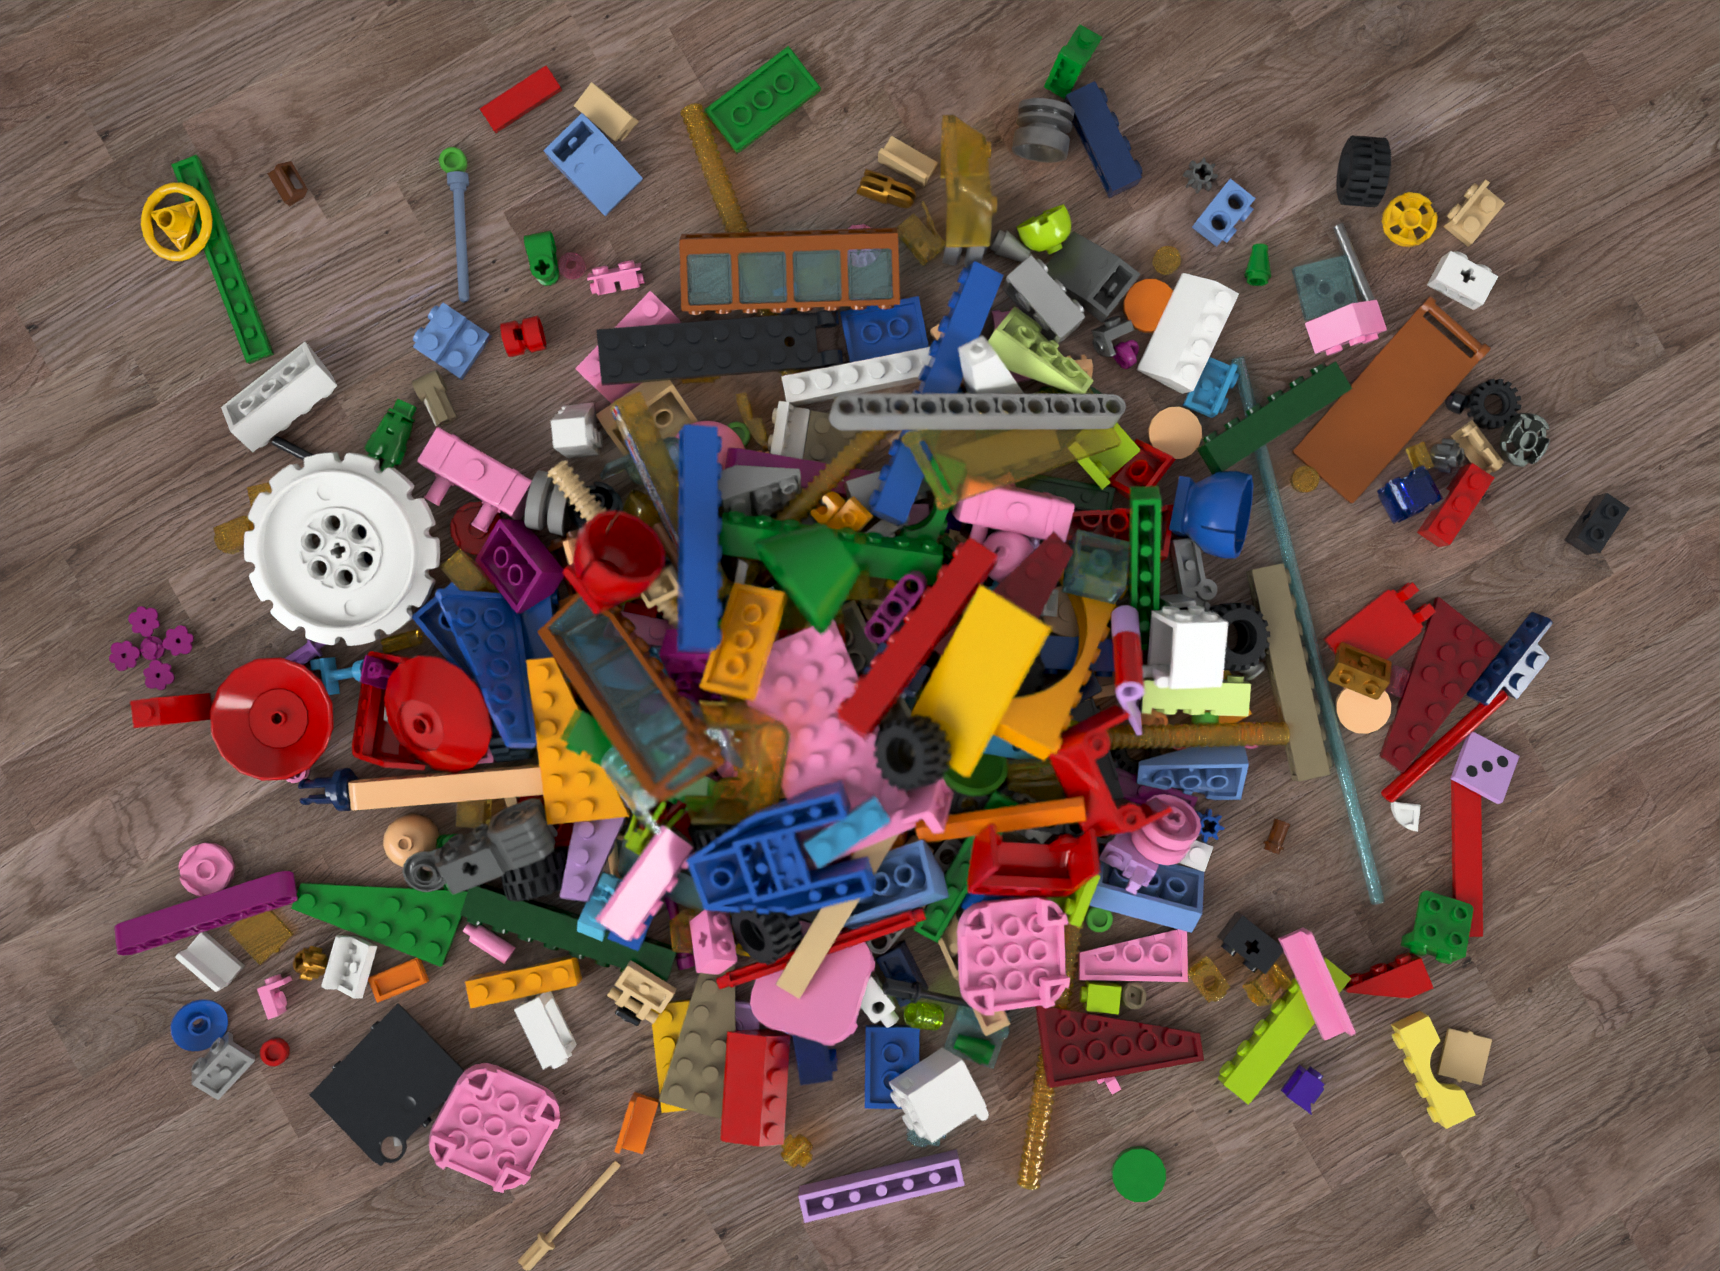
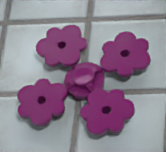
[109,606,194,690]

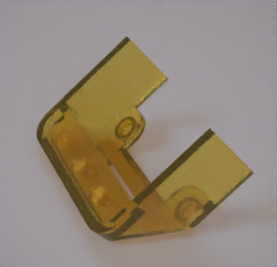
[940,114,997,247]
[685,702,790,824]

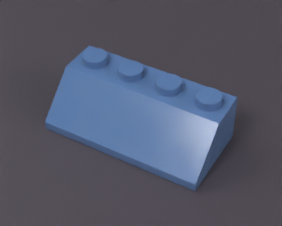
[843,840,949,929]
[1089,844,1204,933]

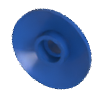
[170,999,228,1051]

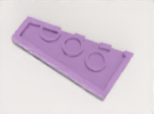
[560,794,636,902]

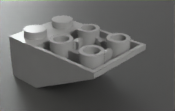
[717,465,802,519]

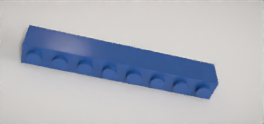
[678,424,722,653]

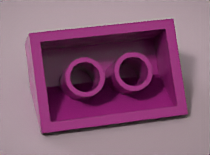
[475,519,564,614]

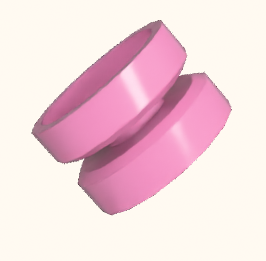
[1131,794,1201,865]

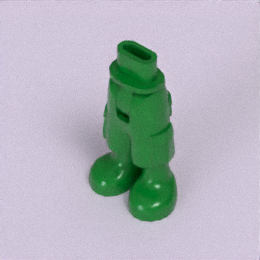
[364,399,417,472]

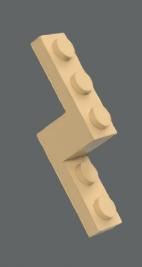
[923,905,1011,1036]

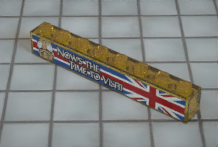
[610,391,732,600]

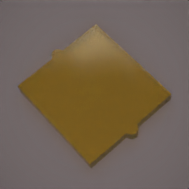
[228,910,294,965]

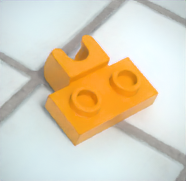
[811,492,873,532]

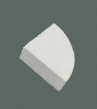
[1391,802,1421,832]

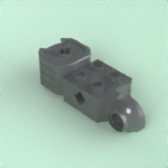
[402,798,558,895]

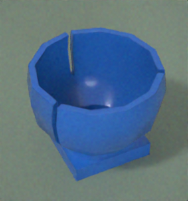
[1169,471,1253,559]

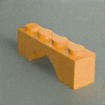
[465,955,582,1009]

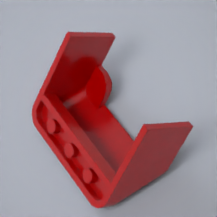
[352,651,425,770]
[1048,705,1173,837]
[967,823,1100,898]

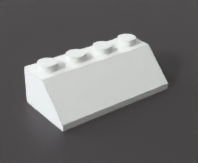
[1136,273,1239,394]
[221,342,337,452]

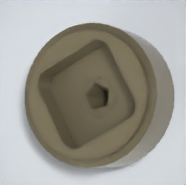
[1120,982,1146,1010]

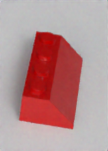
[720,1029,790,1147]

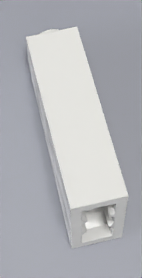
[958,336,1024,414]

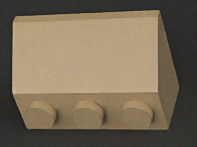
[596,380,698,466]

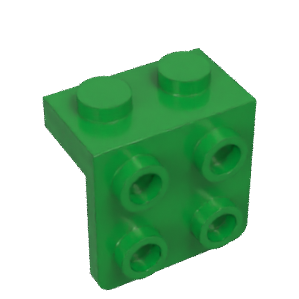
[1401,890,1473,964]

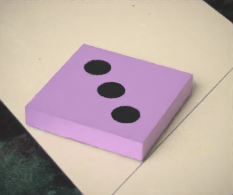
[1450,732,1519,804]

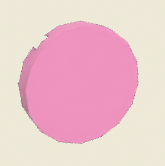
[178,842,235,896]

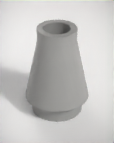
[989,229,1031,263]

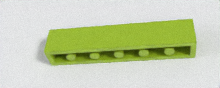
[1218,956,1351,1105]

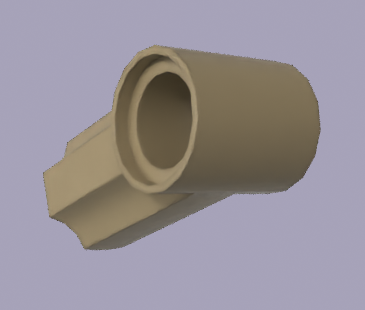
[412,369,458,428]

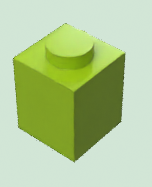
[1079,980,1122,1015]

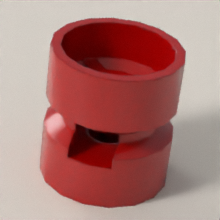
[500,315,547,357]

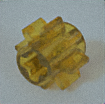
[780,1133,813,1168]

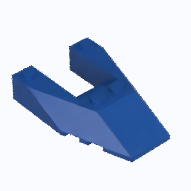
[686,780,876,915]

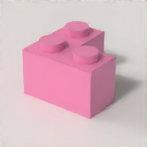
[1305,300,1387,356]

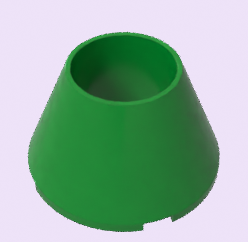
[752,523,860,635]

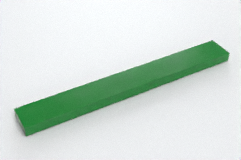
[171,155,274,364]

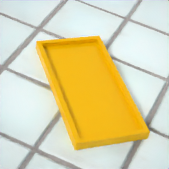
[910,585,1051,777]

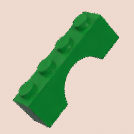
[899,450,967,542]

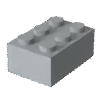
[1002,255,1085,345]

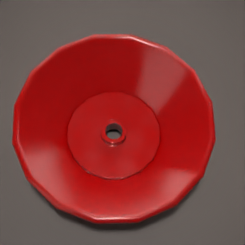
[384,655,492,773]
[210,657,334,781]

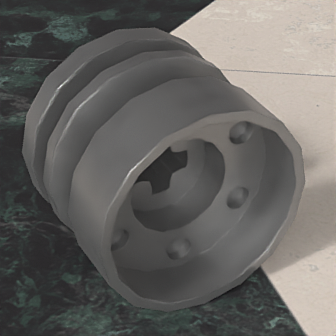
[1012,98,1075,163]

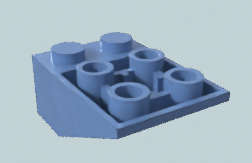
[543,113,643,216]

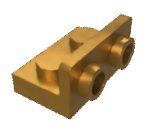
[1328,642,1392,700]

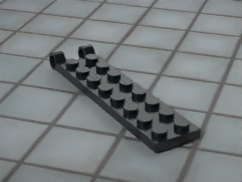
[596,310,843,386]

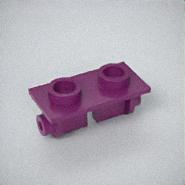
[360,655,398,690]

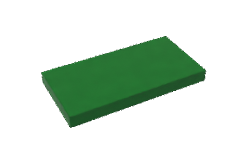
[704,46,821,154]

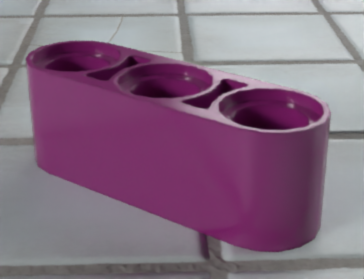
[865,570,927,643]

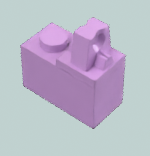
[1099,832,1159,895]

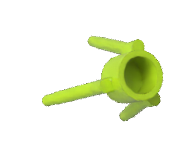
[624,800,685,856]

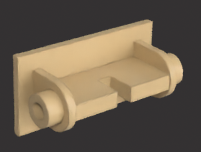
[1451,420,1504,474]

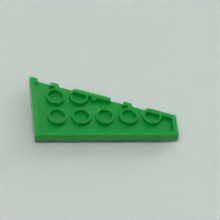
[291,882,468,967]

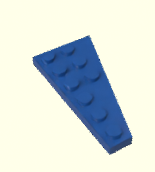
[435,589,537,748]

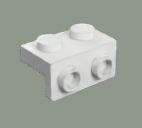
[768,401,810,459]
[321,935,377,998]

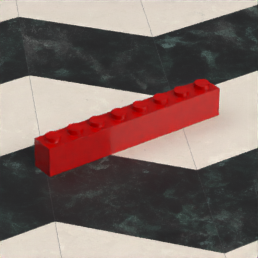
[837,537,998,741]

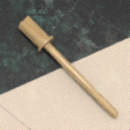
[518,1161,621,1271]

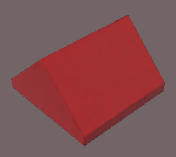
[1109,438,1176,501]

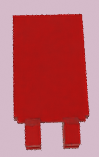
[1323,582,1436,660]

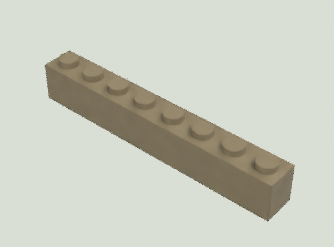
[1246,563,1332,782]

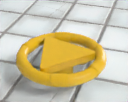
[141,182,213,261]

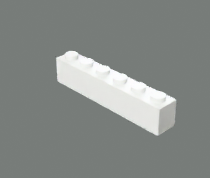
[781,347,931,407]

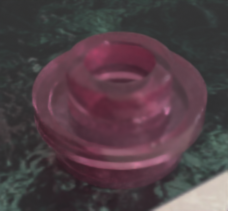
[558,252,586,280]

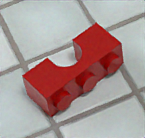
[1417,463,1495,547]

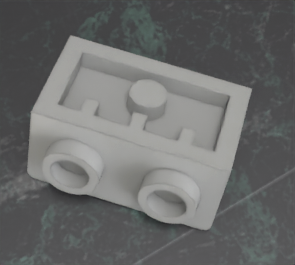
[191,1032,255,1100]

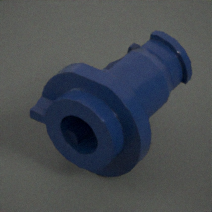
[298,768,359,811]

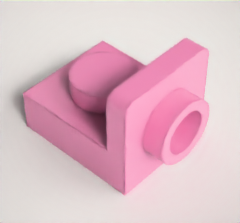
[257,974,292,1020]

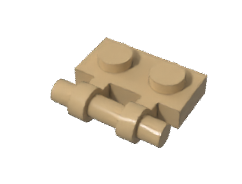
[607,960,676,1024]

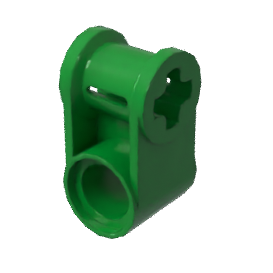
[524,230,560,286]

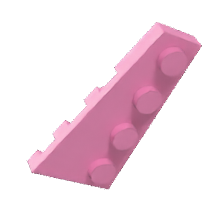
[1078,929,1188,982]

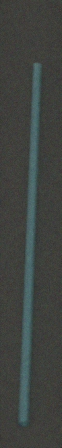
[1231,357,1385,905]

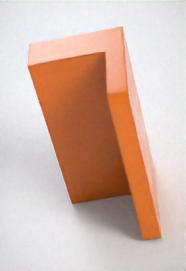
[614,1092,659,1154]

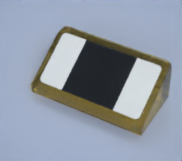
[717,543,761,586]

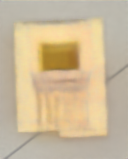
[897,201,946,266]

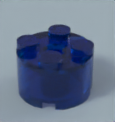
[1377,465,1443,524]

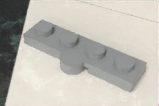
[1170,538,1217,611]

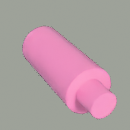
[463,923,516,964]

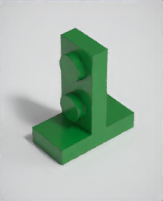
[1044,24,1102,99]

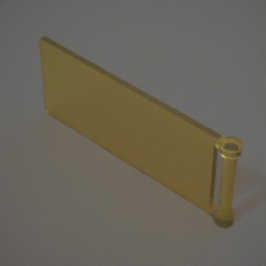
[902,387,1121,510]

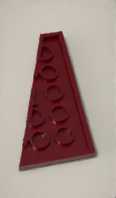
[934,532,1074,657]
[1379,597,1502,773]
[1035,1005,1204,1088]

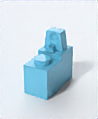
[577,872,623,941]

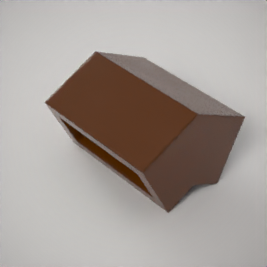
[267,161,308,207]

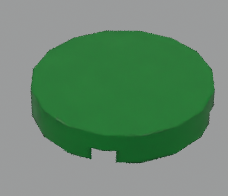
[1111,1146,1166,1202]

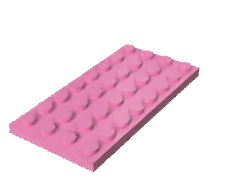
[745,619,918,868]

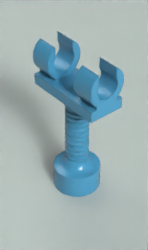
[310,657,364,695]

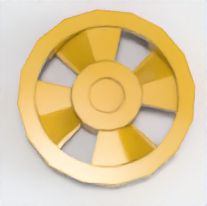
[1382,192,1438,247]

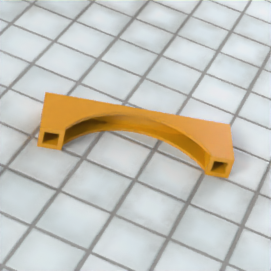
[993,545,1129,760]

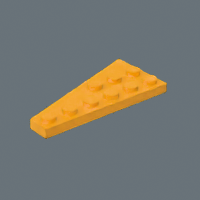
[526,657,631,825]

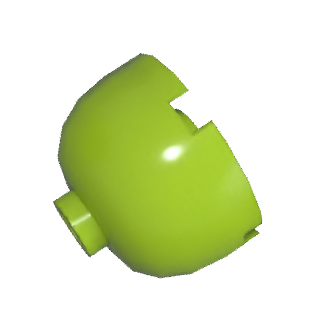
[1016,204,1072,254]

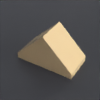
[641,564,678,608]

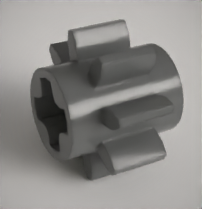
[1183,157,1218,194]
[1430,438,1464,473]

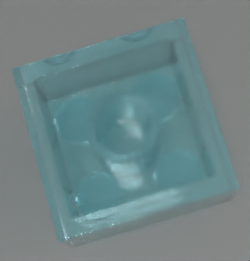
[1062,529,1130,604]

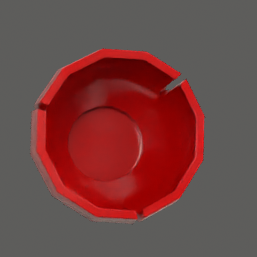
[562,510,665,615]

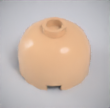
[383,814,440,867]

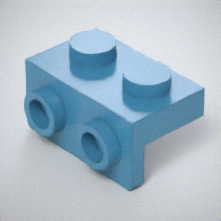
[1183,357,1239,418]

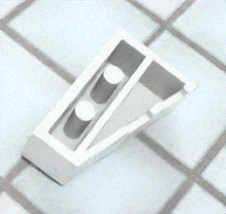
[551,402,603,458]

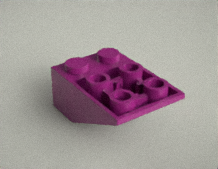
[659,629,736,705]

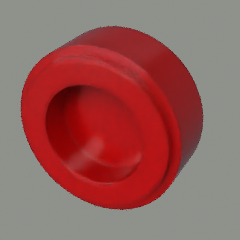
[260,1037,290,1066]

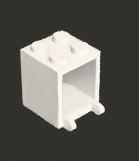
[1143,606,1228,689]
[889,1048,989,1143]

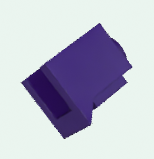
[1281,1064,1325,1115]

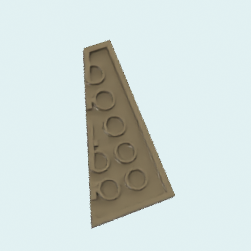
[658,964,736,1120]

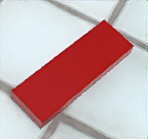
[480,65,562,133]

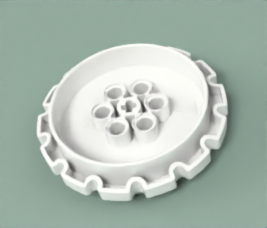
[244,452,440,646]

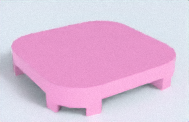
[957,896,1070,1015]
[750,921,876,1046]
[429,1063,560,1193]

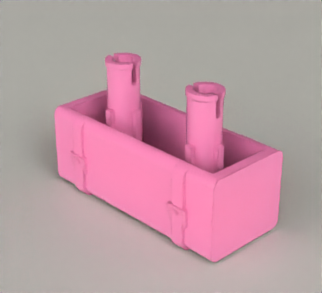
[417,427,532,533]
[952,476,1075,549]

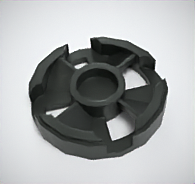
[1499,413,1550,467]

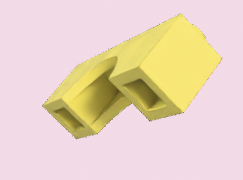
[1391,1011,1475,1129]

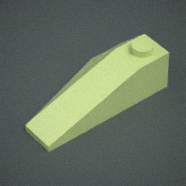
[988,306,1093,394]

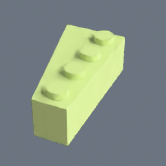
[1140,675,1251,716]

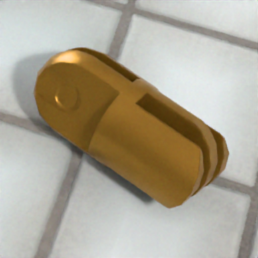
[856,169,916,208]

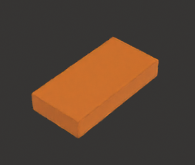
[368,958,429,1003]

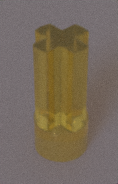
[380,629,423,653]

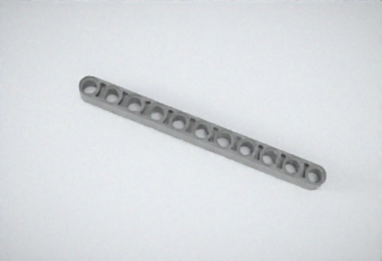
[829,394,1126,430]

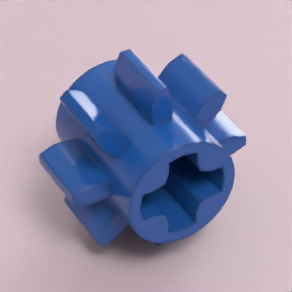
[1196,808,1225,843]

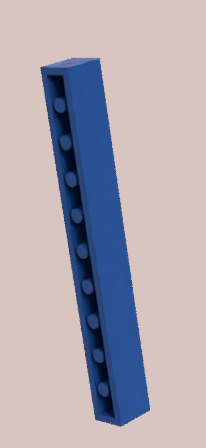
[868,261,1004,526]

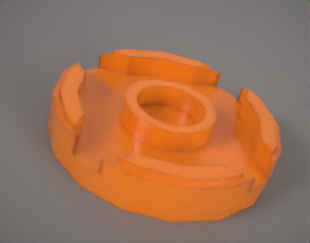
[1123,279,1173,333]

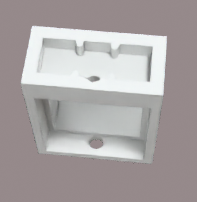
[514,991,577,1069]

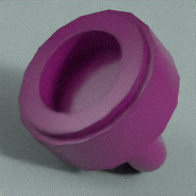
[1113,340,1139,369]

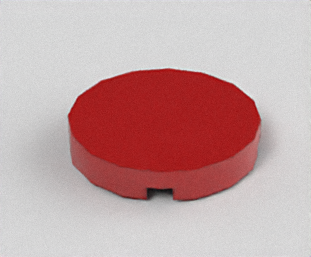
[450,502,503,555]

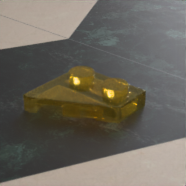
[1006,757,1063,801]

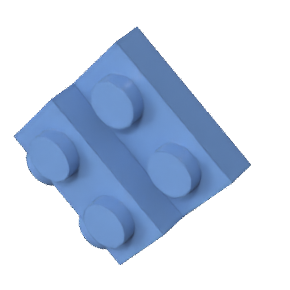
[413,303,492,380]

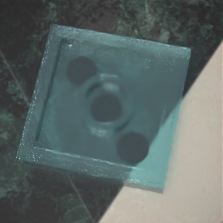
[1292,255,1358,321]

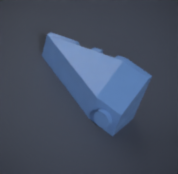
[1136,740,1249,800]

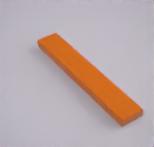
[915,797,1086,843]

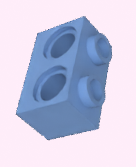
[1192,178,1256,247]

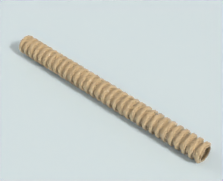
[547,460,678,629]

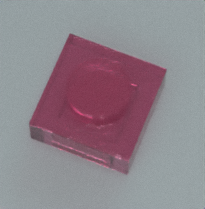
[1385,665,1410,698]

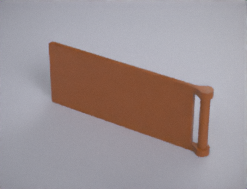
[1292,295,1491,503]

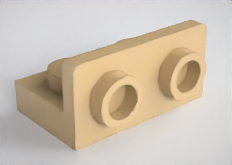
[1443,179,1505,247]

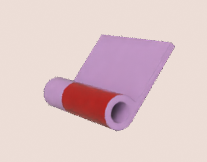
[1111,605,1144,736]

